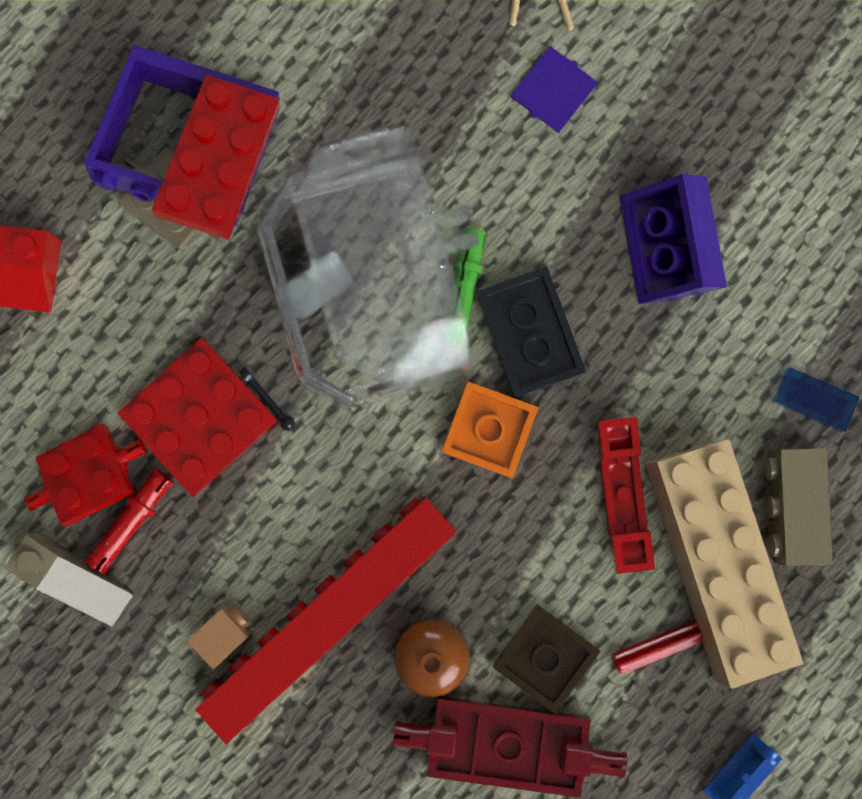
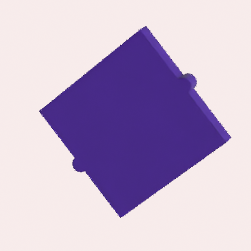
[511,46,598,133]

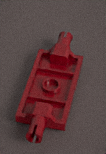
[392,696,628,798]

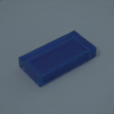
[773,367,860,432]

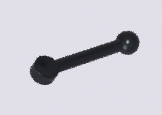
[239,367,295,431]

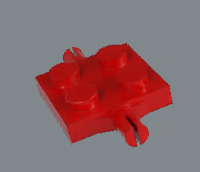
[24,423,147,527]

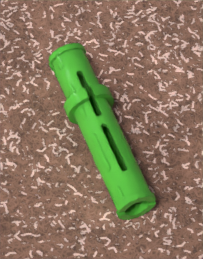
[441,228,488,344]

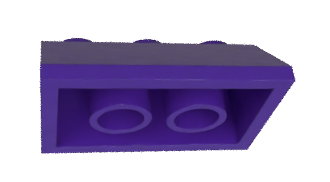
[619,174,727,304]

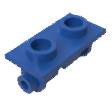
[703,732,782,799]

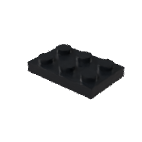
[476,266,586,398]

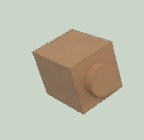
[187,604,253,669]

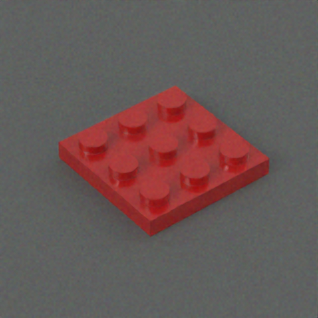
[118,337,278,497]

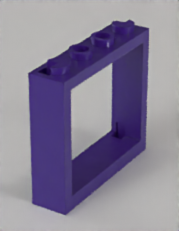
[84,45,280,226]

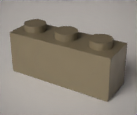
[765,448,833,566]

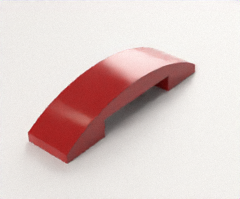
[598,417,655,574]

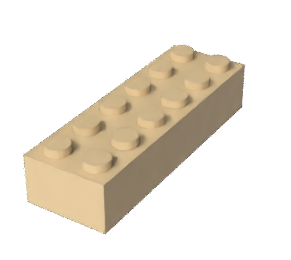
[644,439,804,689]

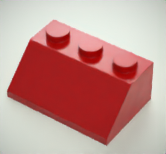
[0,226,61,313]

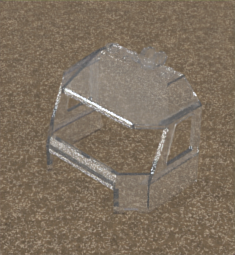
[257,123,479,411]

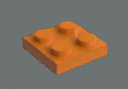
[441,381,539,479]

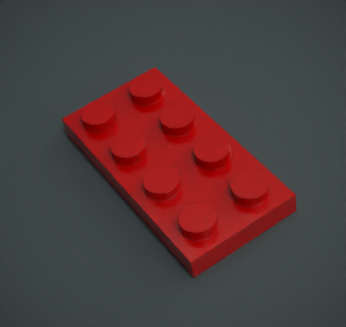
[152,75,280,240]

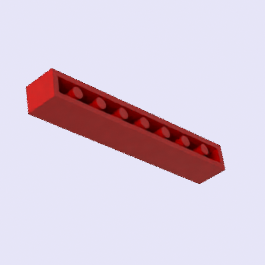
[195,497,457,744]

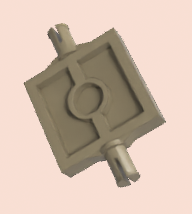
[119,147,224,251]

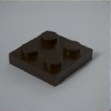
[493,604,601,714]

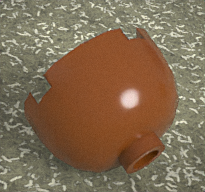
[394,618,470,697]

